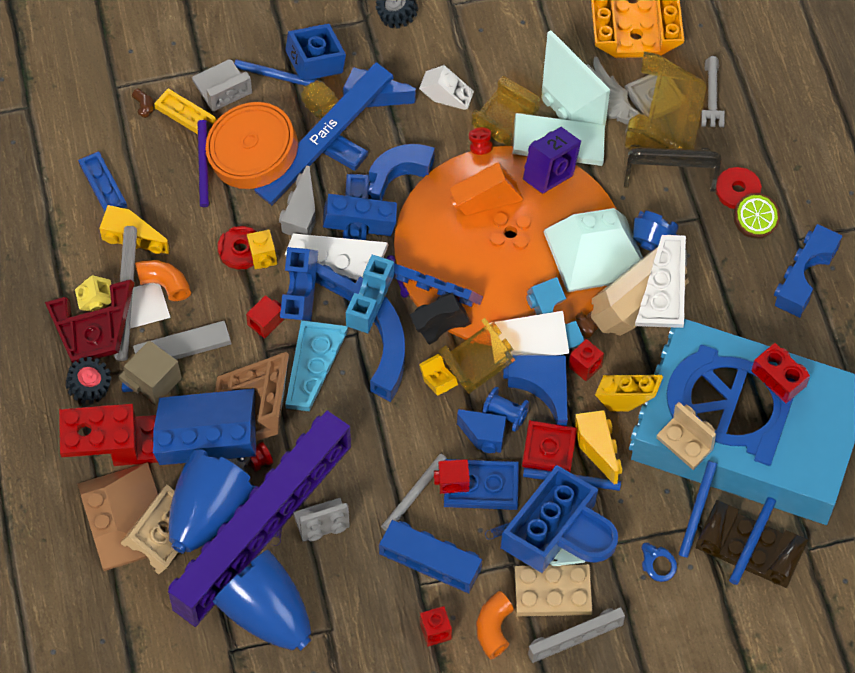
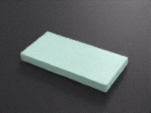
[512,113,605,166]

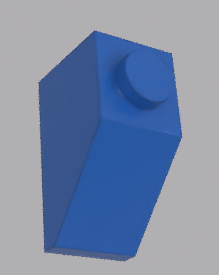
[457,409,506,453]

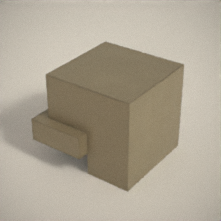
[119,340,181,405]

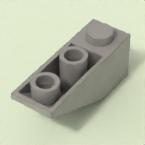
[279,165,316,236]

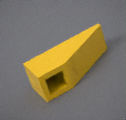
[99,205,170,254]
[595,375,663,412]
[575,410,622,484]

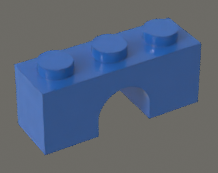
[323,194,397,236]
[280,247,318,321]

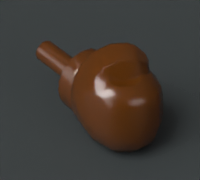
[575,312,599,339]

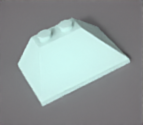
[541,30,610,126]
[544,208,643,292]

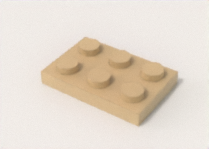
[515,565,592,616]

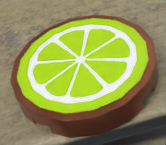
[733,193,780,239]

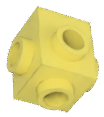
[75,275,111,312]

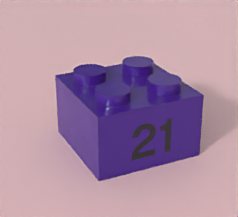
[523,127,581,194]

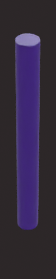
[197,120,209,207]

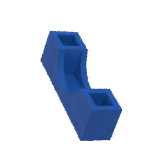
[774,224,842,318]

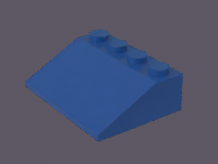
[153,389,256,465]

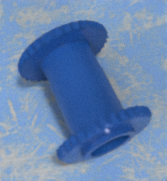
[482,387,529,432]

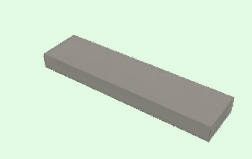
[133,321,231,359]

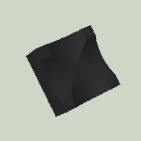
[410,293,471,345]

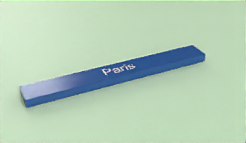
[254,62,393,205]

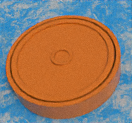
[205,102,298,189]

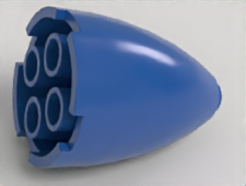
[168,450,256,554]
[213,549,312,651]

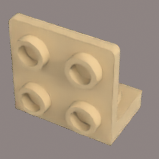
[656,402,716,470]

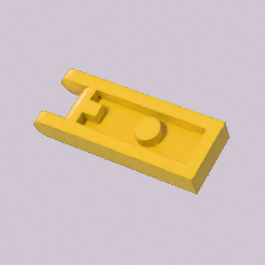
[154,88,217,134]

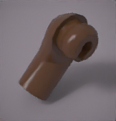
[132,88,154,118]

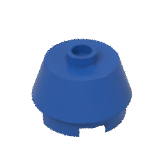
[633,211,679,251]

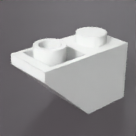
[419,65,474,110]

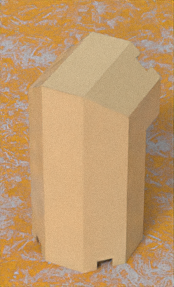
[591,247,689,336]

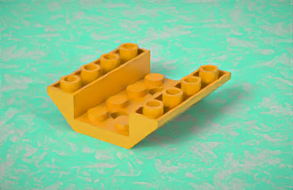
[591,0,684,58]

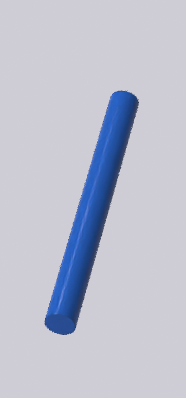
[234,59,321,89]
[678,460,718,558]
[523,467,621,491]
[729,497,776,585]

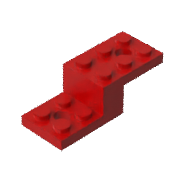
[59,404,158,466]

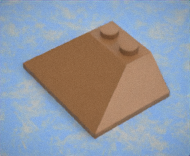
[215,352,289,441]
[77,462,165,571]

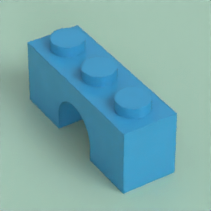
[346,254,394,334]
[526,277,584,356]

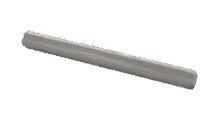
[114,226,137,361]

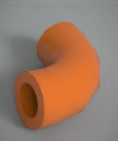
[135,260,191,301]
[476,591,514,659]

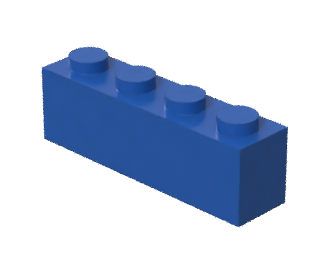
[379,520,482,594]

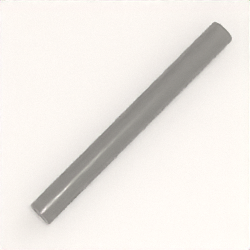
[381,454,447,531]

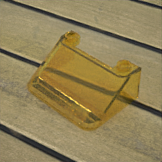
[625,51,706,158]

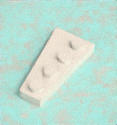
[285,234,388,282]
[635,235,686,328]

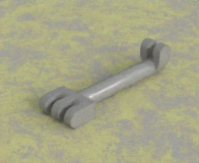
[701,56,724,127]

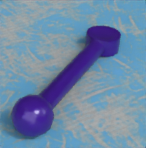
[386,255,409,298]

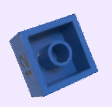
[285,24,346,81]

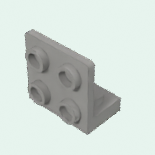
[192,59,252,112]
[293,498,350,542]

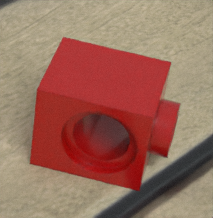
[569,339,604,382]
[434,459,470,494]
[420,606,452,647]

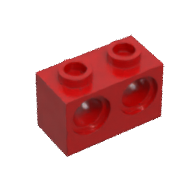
[751,343,810,403]

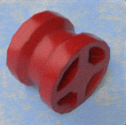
[469,127,493,155]
[246,442,273,472]

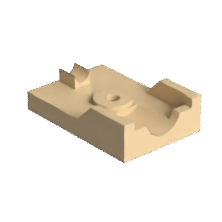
[121,485,178,574]

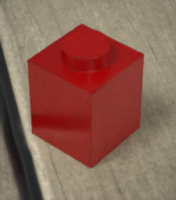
[246,295,284,339]

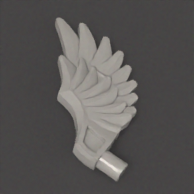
[586,57,640,135]

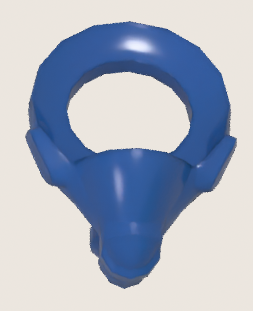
[642,542,677,582]

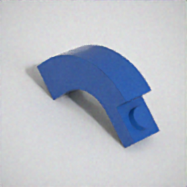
[368,144,435,201]

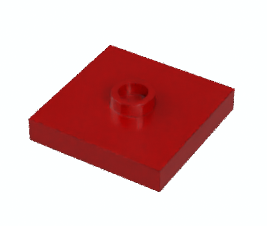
[522,420,577,472]

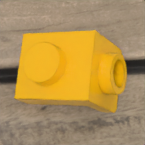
[247,229,277,269]
[419,354,458,396]

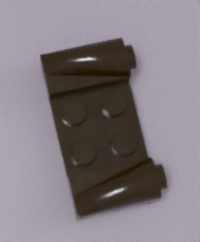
[695,500,808,588]

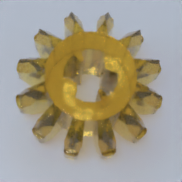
[301,80,338,119]

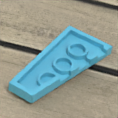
[285,320,348,411]

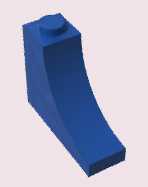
[503,355,568,426]

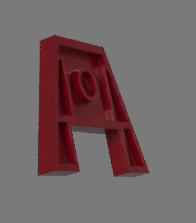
[45,279,135,362]

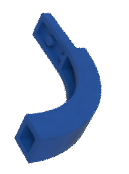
[315,263,405,402]

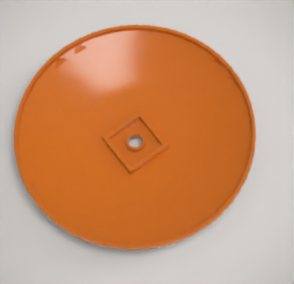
[394,146,617,347]

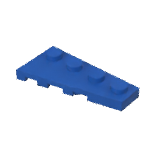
[394,263,483,307]

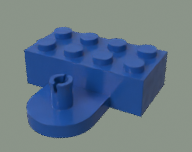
[501,465,618,573]

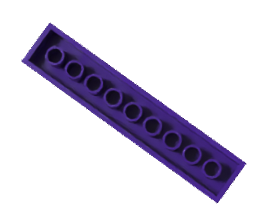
[168,410,351,627]

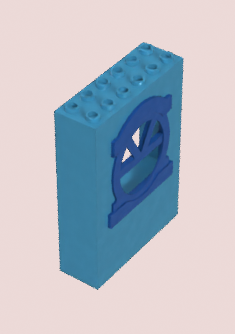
[629,319,855,525]

